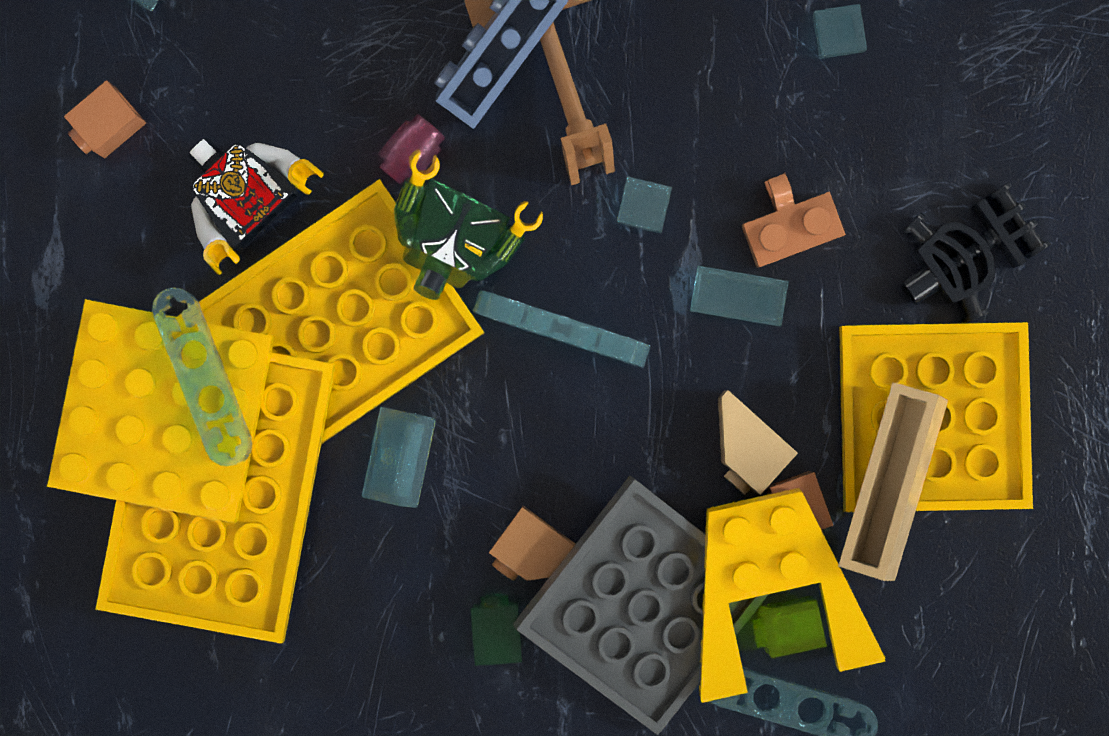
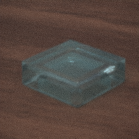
[812,4,867,59]
[616,176,672,233]

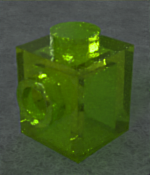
[751,596,827,658]

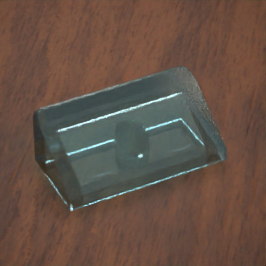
[362,407,435,508]

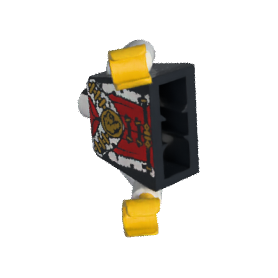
[188,138,324,275]

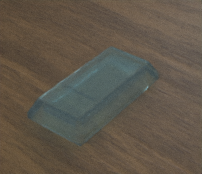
[690,266,789,327]

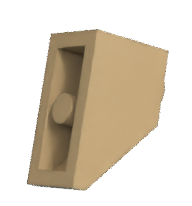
[718,390,798,495]

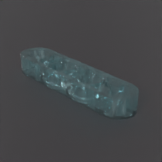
[152,287,253,466]
[472,290,651,368]
[709,667,878,736]

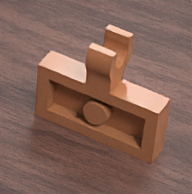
[741,174,846,268]

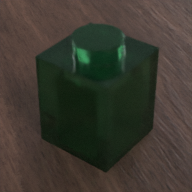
[471,594,523,666]

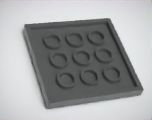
[513,476,769,735]

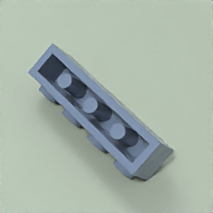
[434,0,569,129]

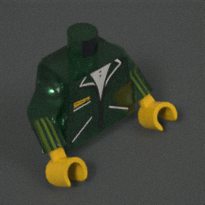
[393,149,543,300]

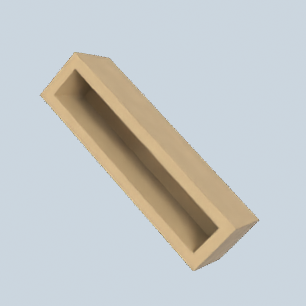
[839,382,948,581]

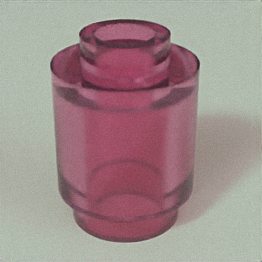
[378,114,445,184]

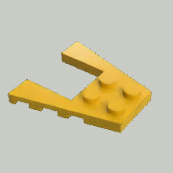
[699,488,885,703]

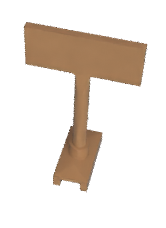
[464,0,615,185]

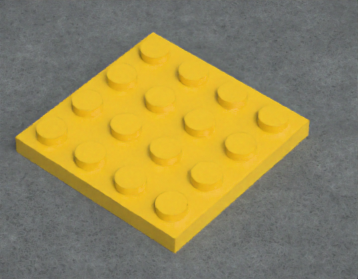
[47,299,274,523]
[839,322,1033,512]

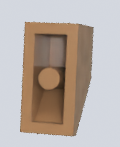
[489,506,575,581]

